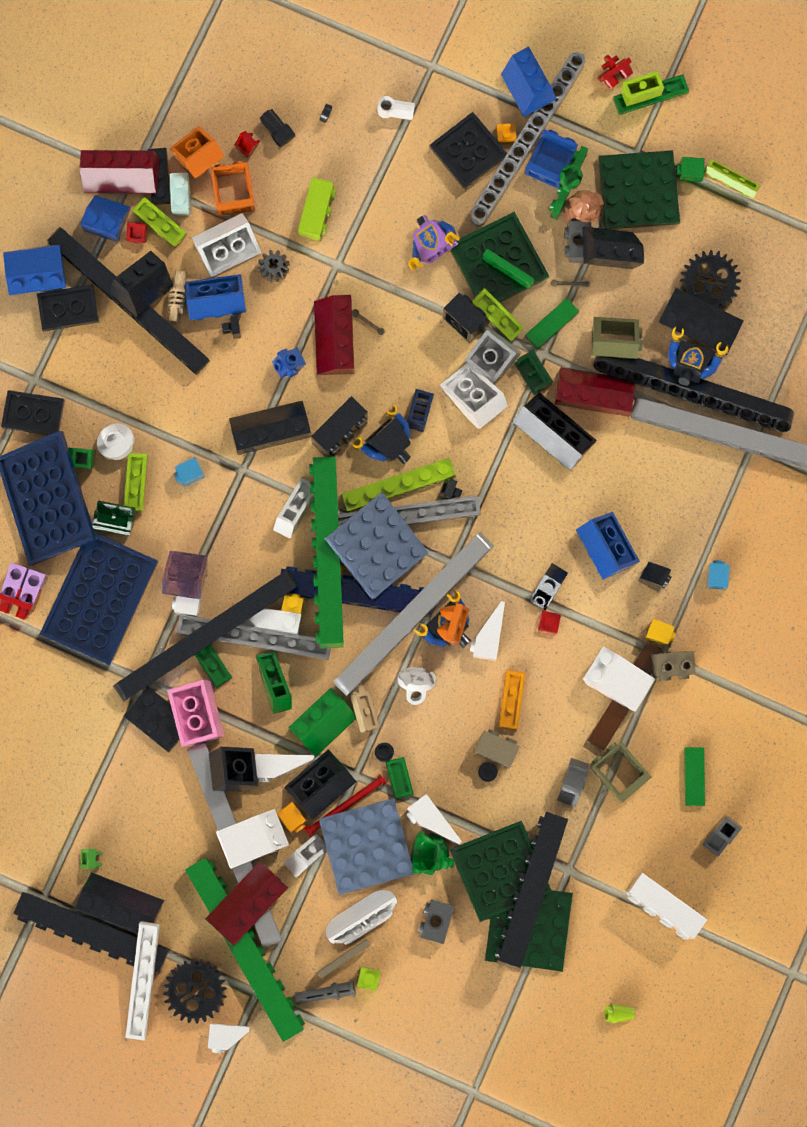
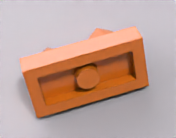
[437,603,470,646]

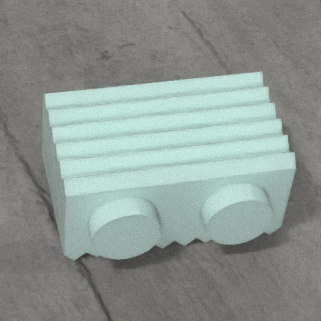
[170,172,192,216]

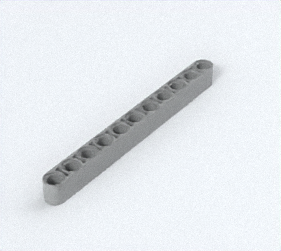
[471,52,585,226]
[631,398,807,469]
[333,532,494,696]
[187,742,282,948]

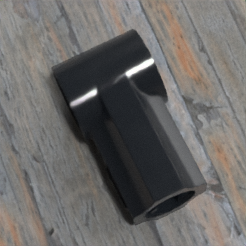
[260,109,296,148]

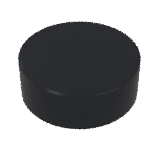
[319,103,333,123]

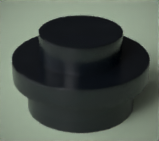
[375,743,394,762]
[478,762,498,782]

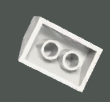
[192,213,261,277]

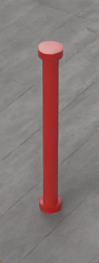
[304,774,387,838]

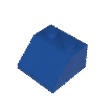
[80,195,131,242]

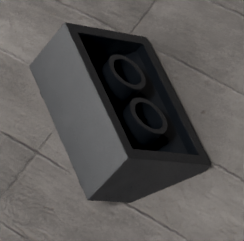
[582,226,644,269]
[109,251,173,317]
[284,749,357,820]

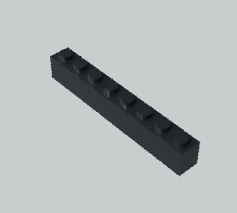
[495,812,568,971]
[13,892,170,975]

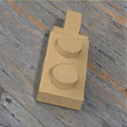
[350,682,379,733]

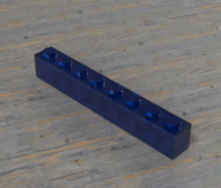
[281,566,431,617]

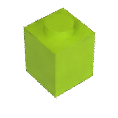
[357,967,381,991]

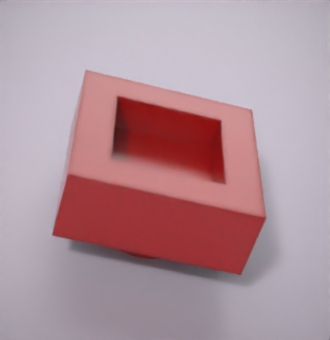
[126,222,148,243]
[538,610,561,634]

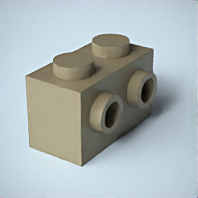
[651,651,696,681]
[474,729,520,769]

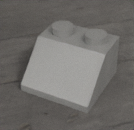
[465,329,522,383]

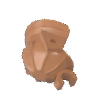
[563,190,604,224]

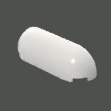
[326,890,397,945]

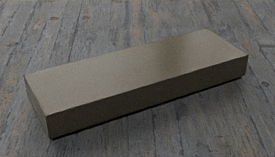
[318,939,371,979]

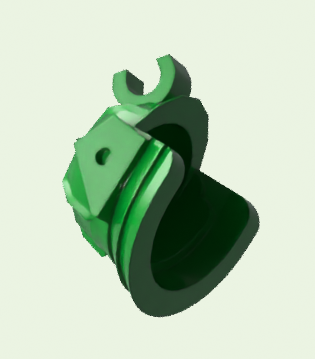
[411,831,454,875]

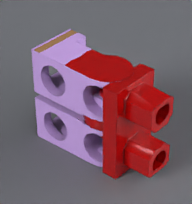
[0,563,48,620]

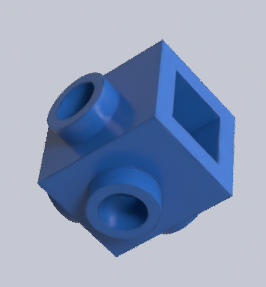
[272,348,306,378]

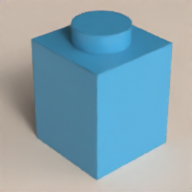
[173,457,205,487]
[706,560,730,590]

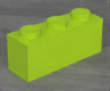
[298,177,337,241]

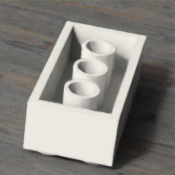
[625,873,707,940]

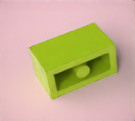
[620,71,664,107]

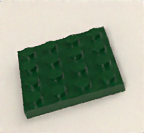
[598,150,680,229]
[450,211,549,303]
[449,820,552,923]
[485,890,573,972]

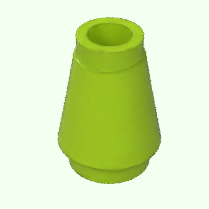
[604,1004,635,1024]

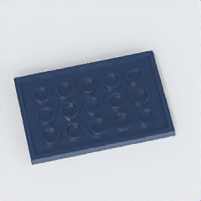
[0,431,97,566]
[40,533,159,666]

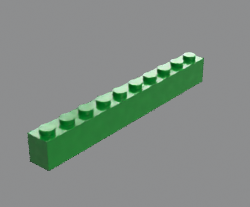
[309,457,344,649]
[185,858,305,1042]

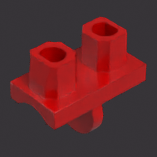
[597,55,633,89]

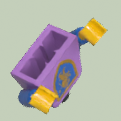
[408,215,460,271]

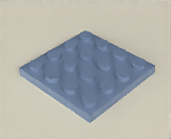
[324,492,429,599]
[319,798,414,895]

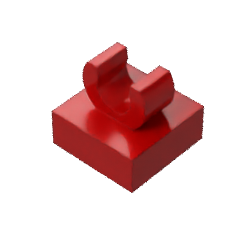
[234,130,260,158]

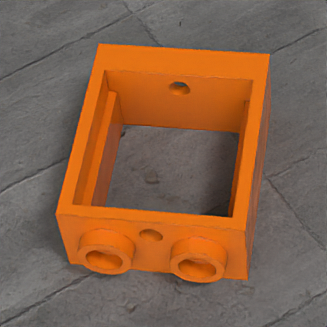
[211,161,255,216]

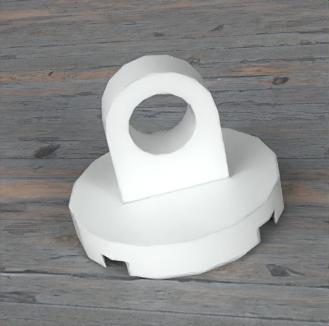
[97,423,135,460]
[398,667,436,705]

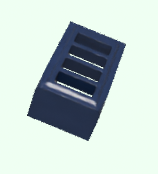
[407,389,434,432]

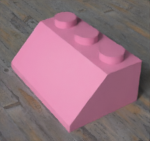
[167,680,225,747]

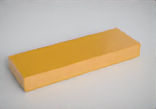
[498,670,526,730]

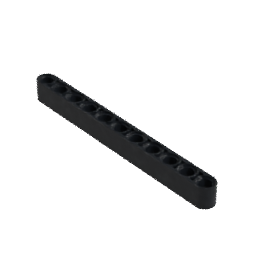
[47,227,210,375]
[593,356,794,432]
[113,569,299,702]

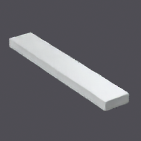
[125,921,160,1041]

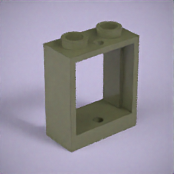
[592,317,643,359]
[590,742,652,804]

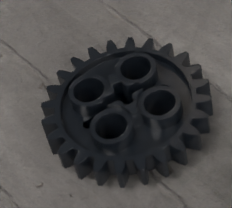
[680,250,741,308]
[163,959,227,1024]

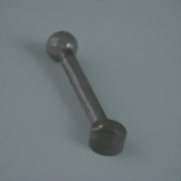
[550,279,590,287]
[352,309,385,335]

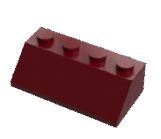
[79,150,160,194]
[314,295,355,375]
[555,367,635,417]
[205,861,289,946]

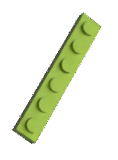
[341,458,456,512]

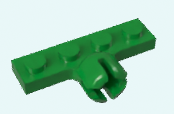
[549,146,589,220]

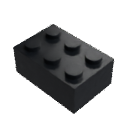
[311,396,368,457]

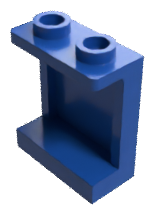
[525,129,578,189]

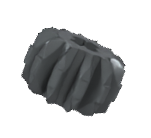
[258,250,290,282]

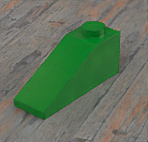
[256,651,292,714]

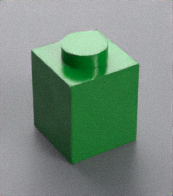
[676,157,705,182]

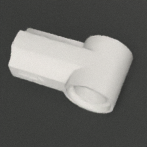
[377,96,415,120]

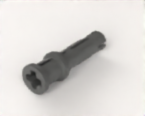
[295,979,356,1005]

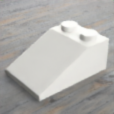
[440,363,508,429]
[583,646,655,713]
[407,794,462,845]
[216,809,289,869]

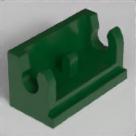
[514,350,553,395]
[93,500,136,536]

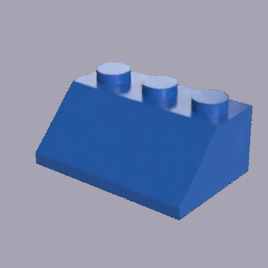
[501,46,557,117]
[3,244,66,295]
[185,274,246,320]
[576,512,640,580]

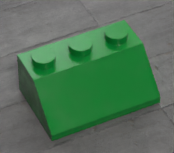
[288,688,357,757]

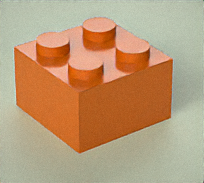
[170,126,225,179]

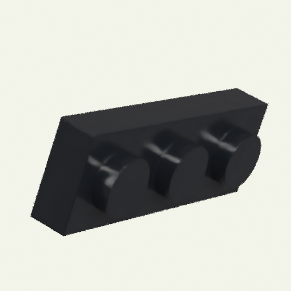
[148,148,171,205]

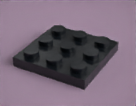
[429,112,507,189]

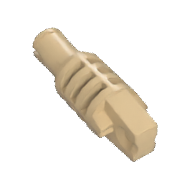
[167,271,186,324]

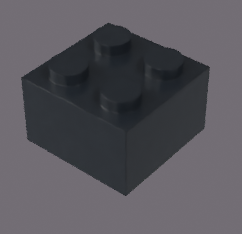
[442,292,487,343]
[209,746,258,792]

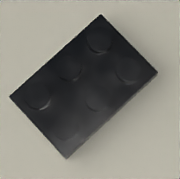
[37,284,99,332]
[1,390,65,435]
[124,686,180,753]

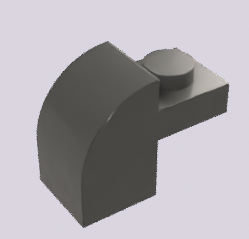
[557,758,589,807]
[703,815,742,857]

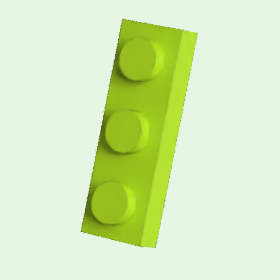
[704,159,761,198]
[132,197,187,248]
[472,288,524,342]
[124,453,148,512]

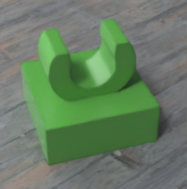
[80,849,102,869]

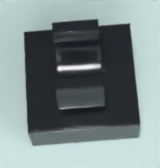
[222,315,241,339]
[438,478,462,500]

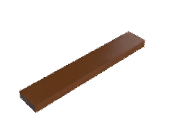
[588,642,664,750]

